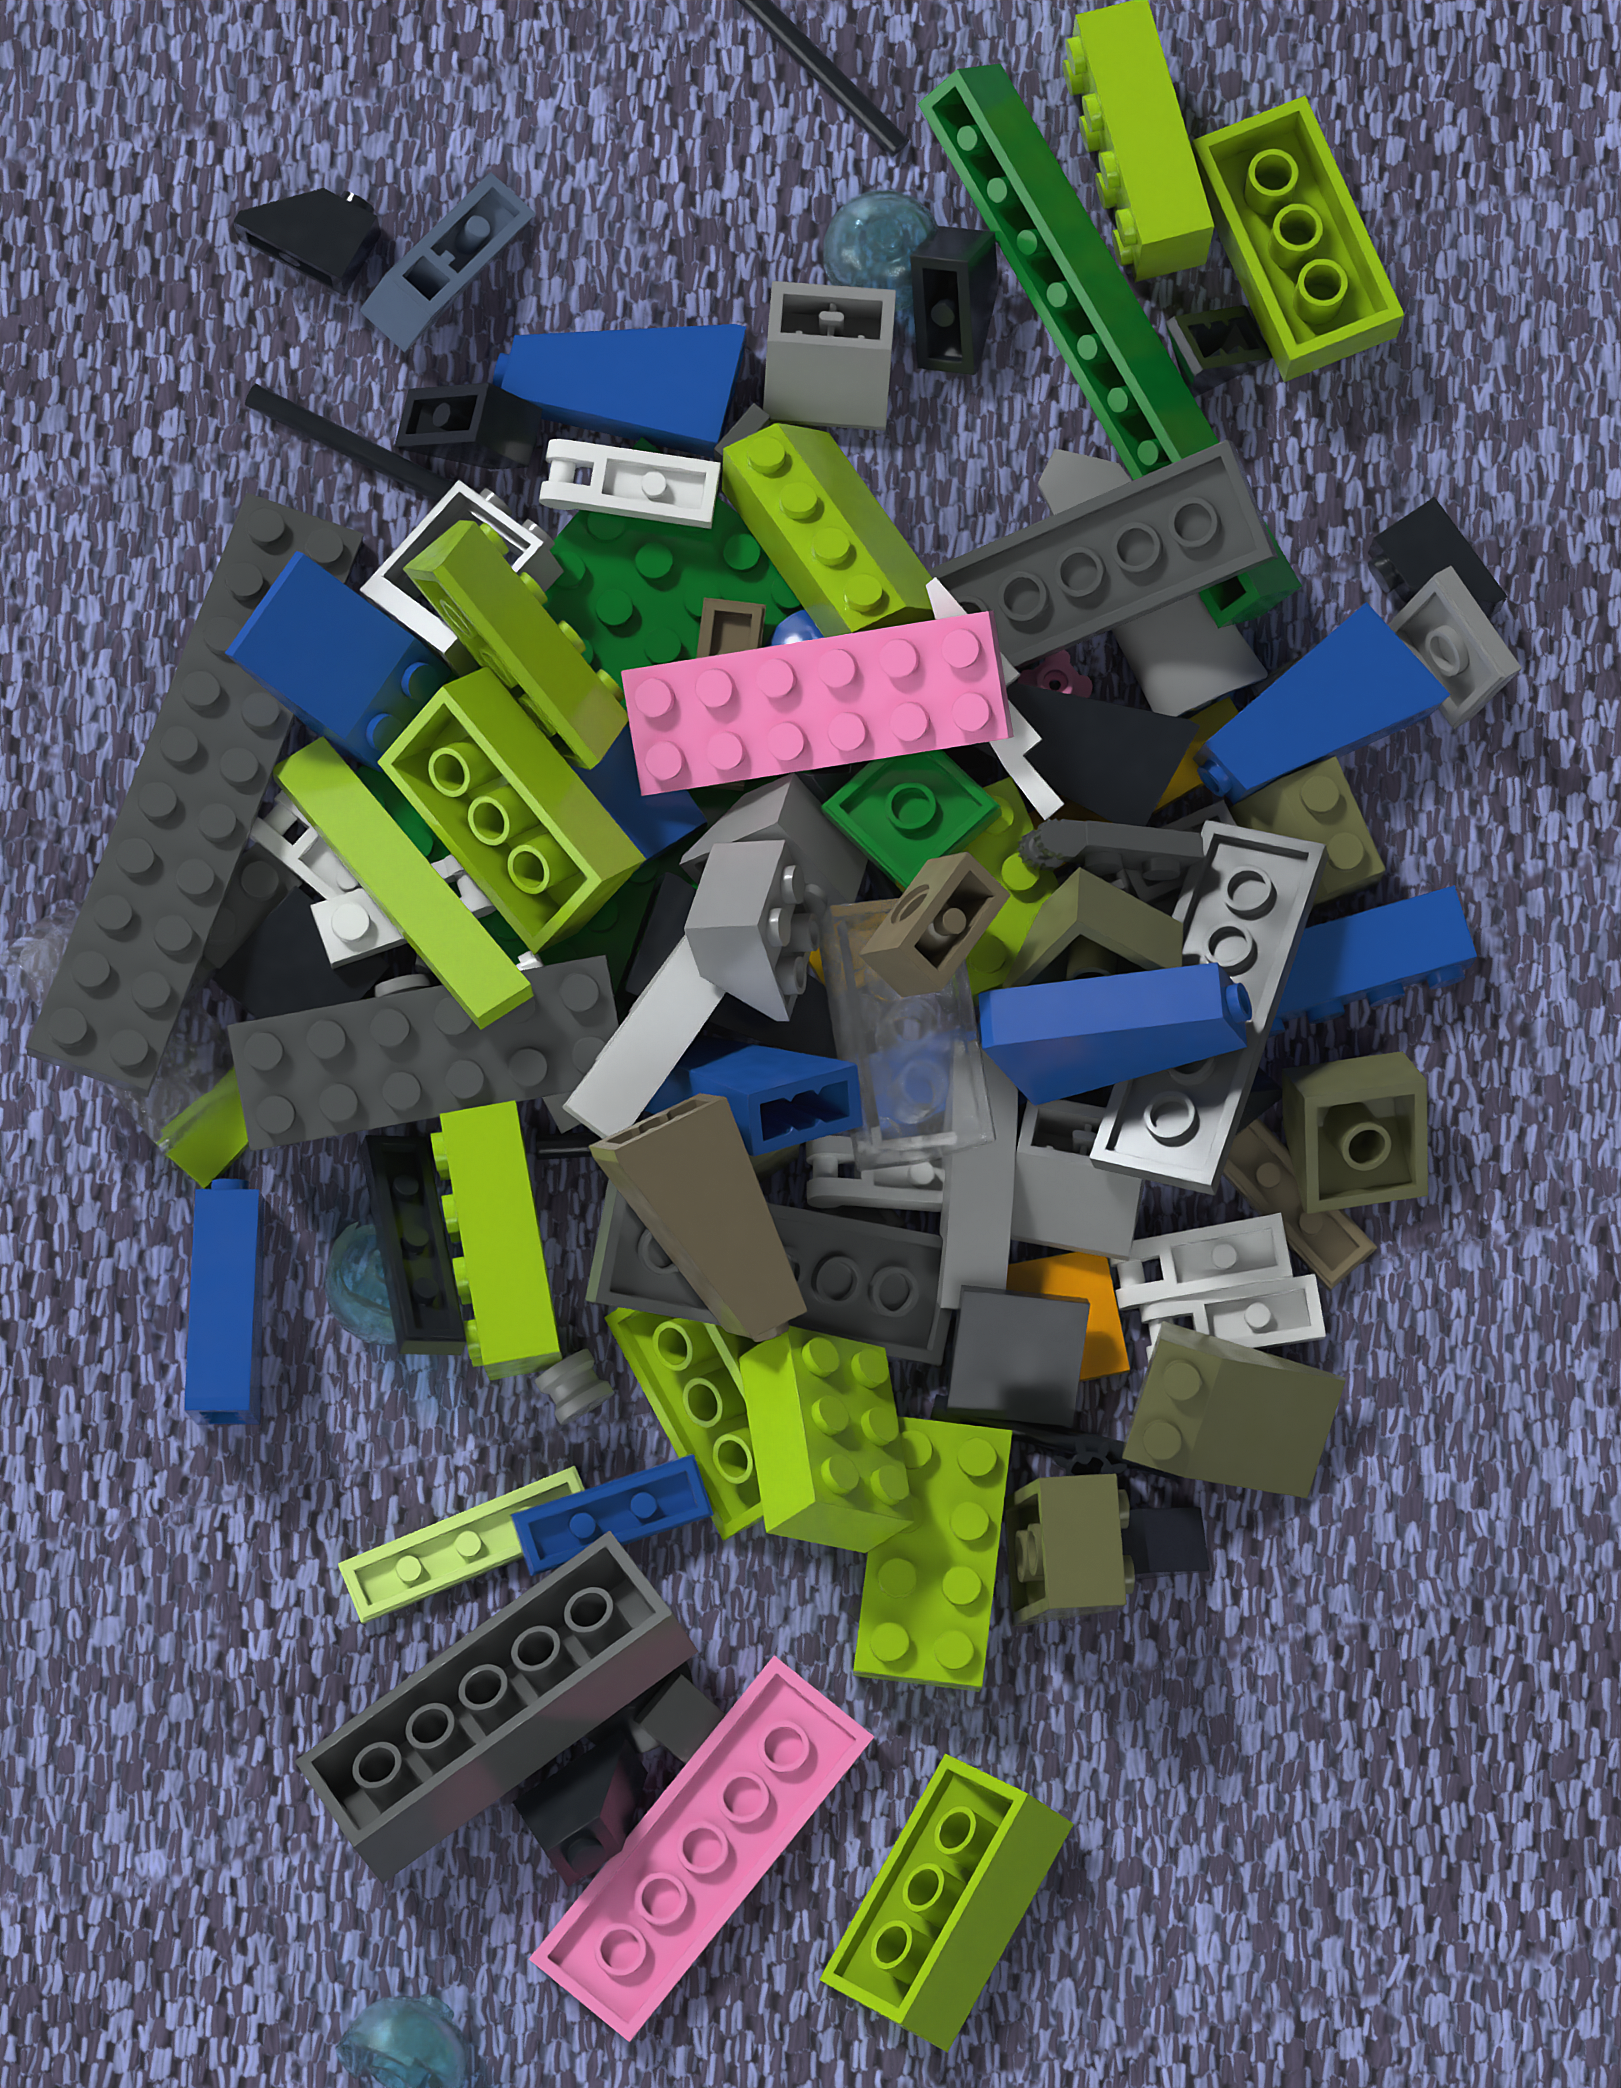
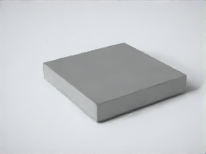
[1388,566,1522,729]

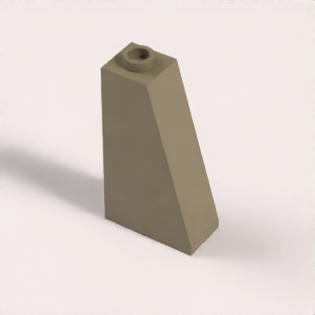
[589,1093,807,1342]

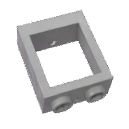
[360,480,564,678]

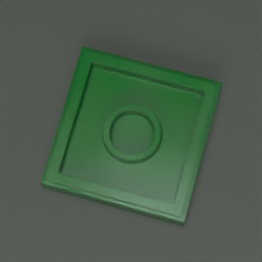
[821,749,1002,893]

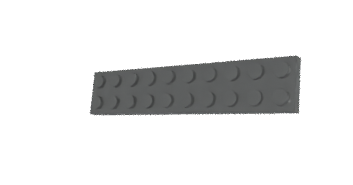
[26,492,364,1098]

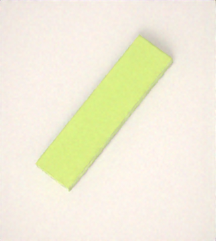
[338,1466,584,1624]

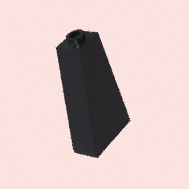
[970,682,1200,827]
[615,872,860,1062]

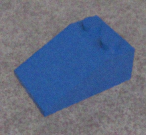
[225,551,452,773]

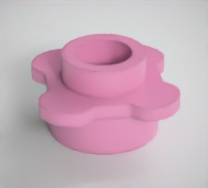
[1018,650,1092,698]

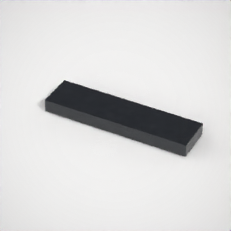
[360,1135,467,1355]

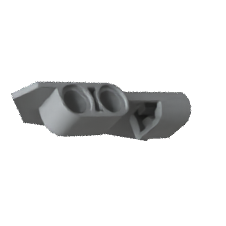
[1037,449,1268,719]

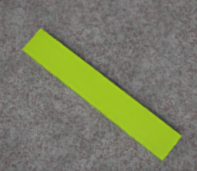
[273,736,534,1030]

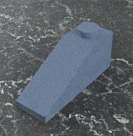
[359,172,536,353]

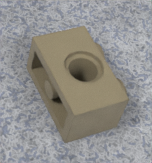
[859,852,1011,998]

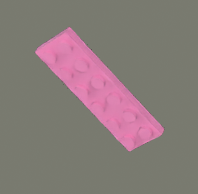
[621,610,1014,796]
[529,1655,874,2042]

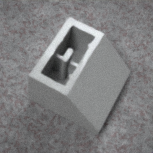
[763,281,896,431]
[680,772,868,922]
[684,840,820,1021]
[1010,1099,1145,1261]

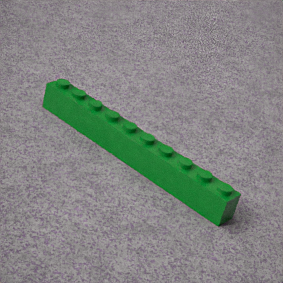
[918,64,1302,629]

